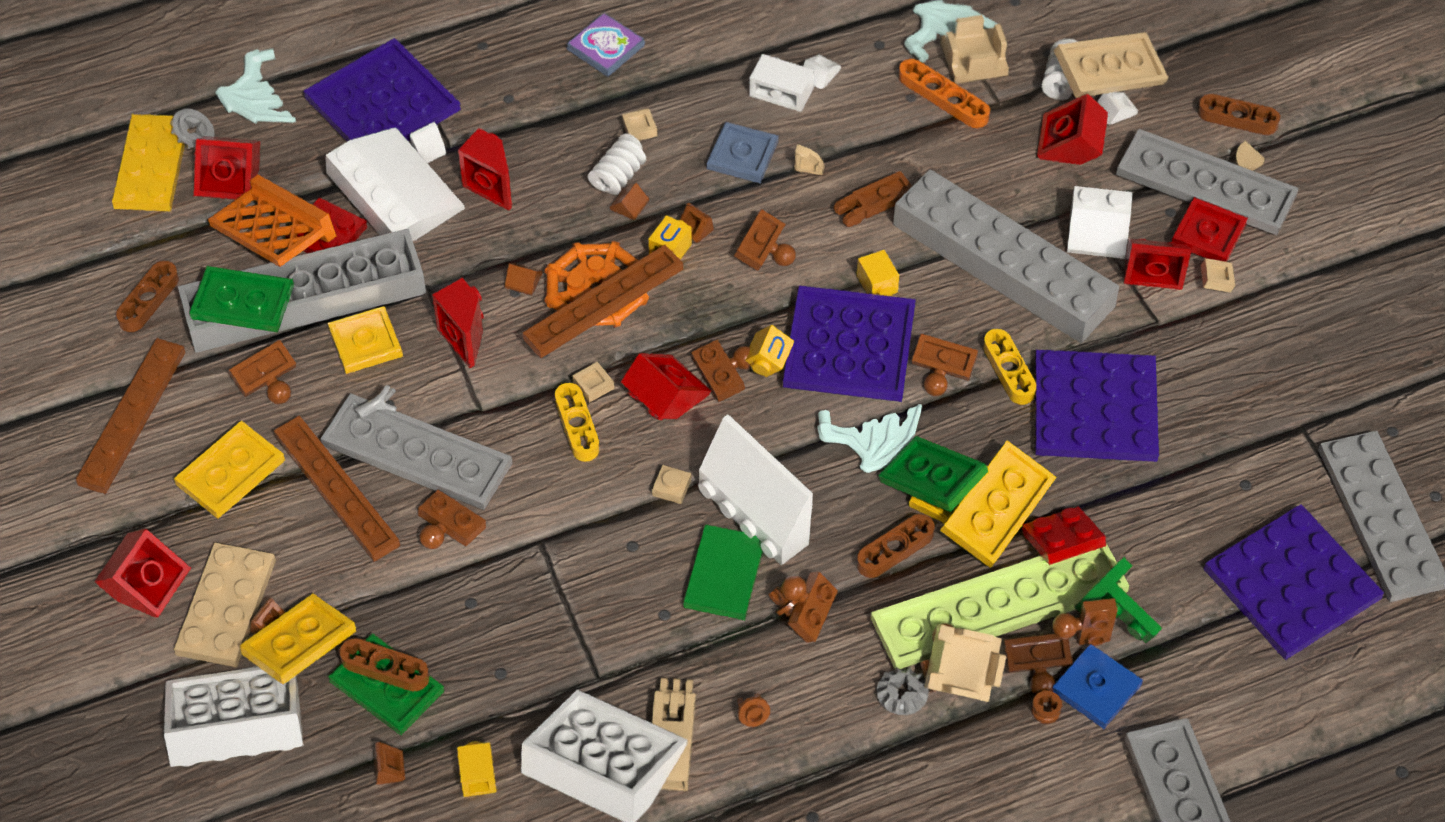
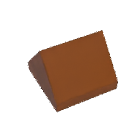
[610,182,649,221]
[680,203,714,243]
[505,263,543,295]
[250,598,285,634]
[373,742,405,785]

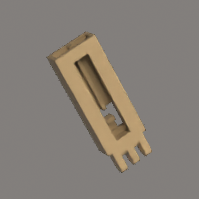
[652,678,696,791]

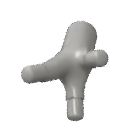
[355,385,397,419]

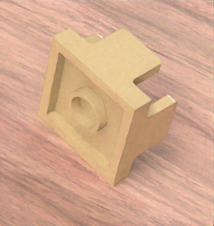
[941,15,1009,84]
[924,624,1006,702]

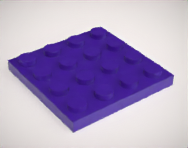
[304,38,461,142]
[783,285,916,402]
[1035,350,1159,462]
[1204,504,1384,660]

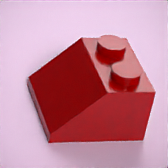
[1037,93,1108,165]
[458,128,512,211]
[194,136,261,199]
[1124,238,1191,290]
[432,278,484,368]
[621,353,711,420]
[94,529,191,618]

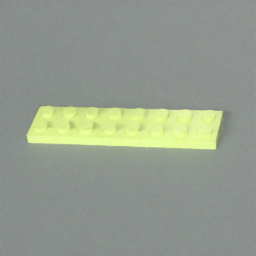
[871,543,1129,669]

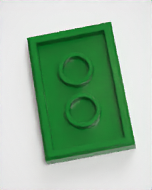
[190,266,294,333]
[878,436,989,512]
[684,524,763,620]
[329,633,444,736]

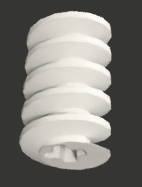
[1042,39,1079,100]
[588,133,646,195]

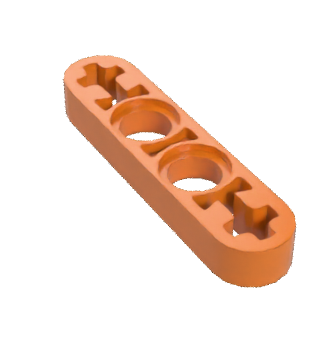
[899,59,990,128]

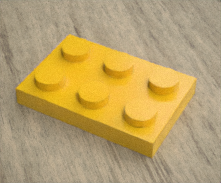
[174,421,285,519]
[239,594,356,685]

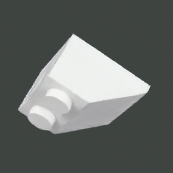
[1067,186,1132,259]

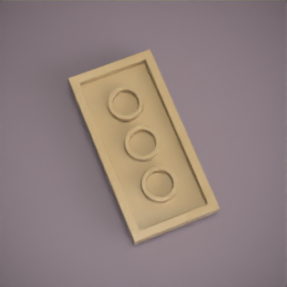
[1053,32,1169,98]
[174,543,276,668]

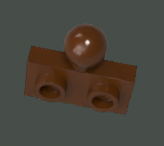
[1003,634,1073,695]

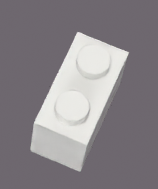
[750,54,814,112]

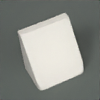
[803,55,841,89]
[1098,92,1138,124]
[410,122,446,163]

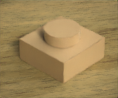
[622,108,657,141]
[1201,258,1235,293]
[572,362,614,403]
[652,465,692,504]

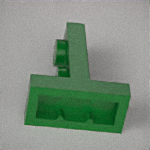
[1074,557,1162,643]

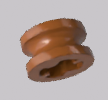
[1032,691,1062,724]

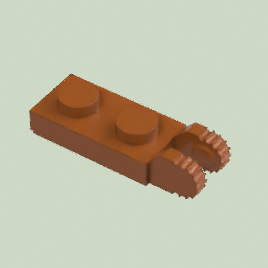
[833,171,912,227]

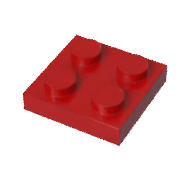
[285,197,367,254]
[1172,197,1248,262]
[1022,506,1107,565]

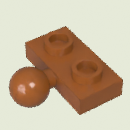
[734,209,796,271]
[912,333,978,396]
[229,340,296,404]
[691,340,752,402]
[418,489,486,549]
[781,572,838,643]
[1052,598,1118,646]

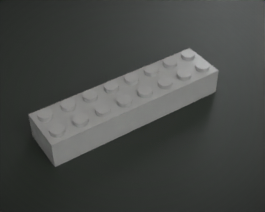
[893,169,1119,344]
[178,228,426,353]

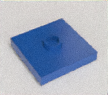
[1053,644,1143,729]

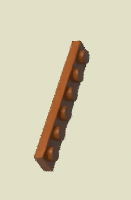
[523,245,683,358]
[76,338,186,494]
[274,415,400,562]

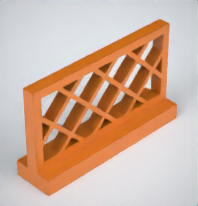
[208,174,336,267]

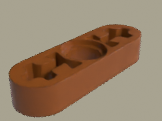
[1198,94,1280,135]
[116,261,179,332]
[857,514,935,578]
[340,639,430,691]

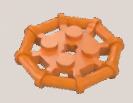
[544,241,649,328]

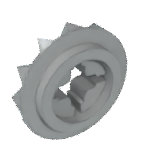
[170,109,214,149]
[877,667,928,715]

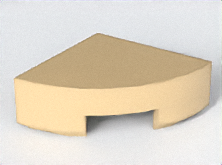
[1235,141,1265,171]
[794,145,824,175]

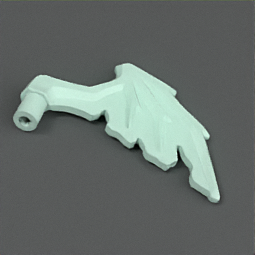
[904,0,997,62]
[216,48,296,123]
[817,404,922,473]

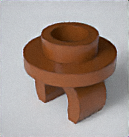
[769,585,798,617]
[737,693,770,727]

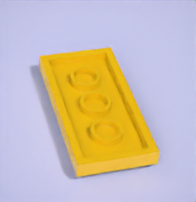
[112,114,188,211]
[940,440,1056,568]

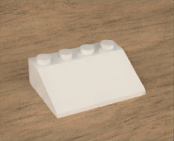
[326,128,465,241]
[698,414,813,565]
[164,667,303,767]
[521,690,687,822]

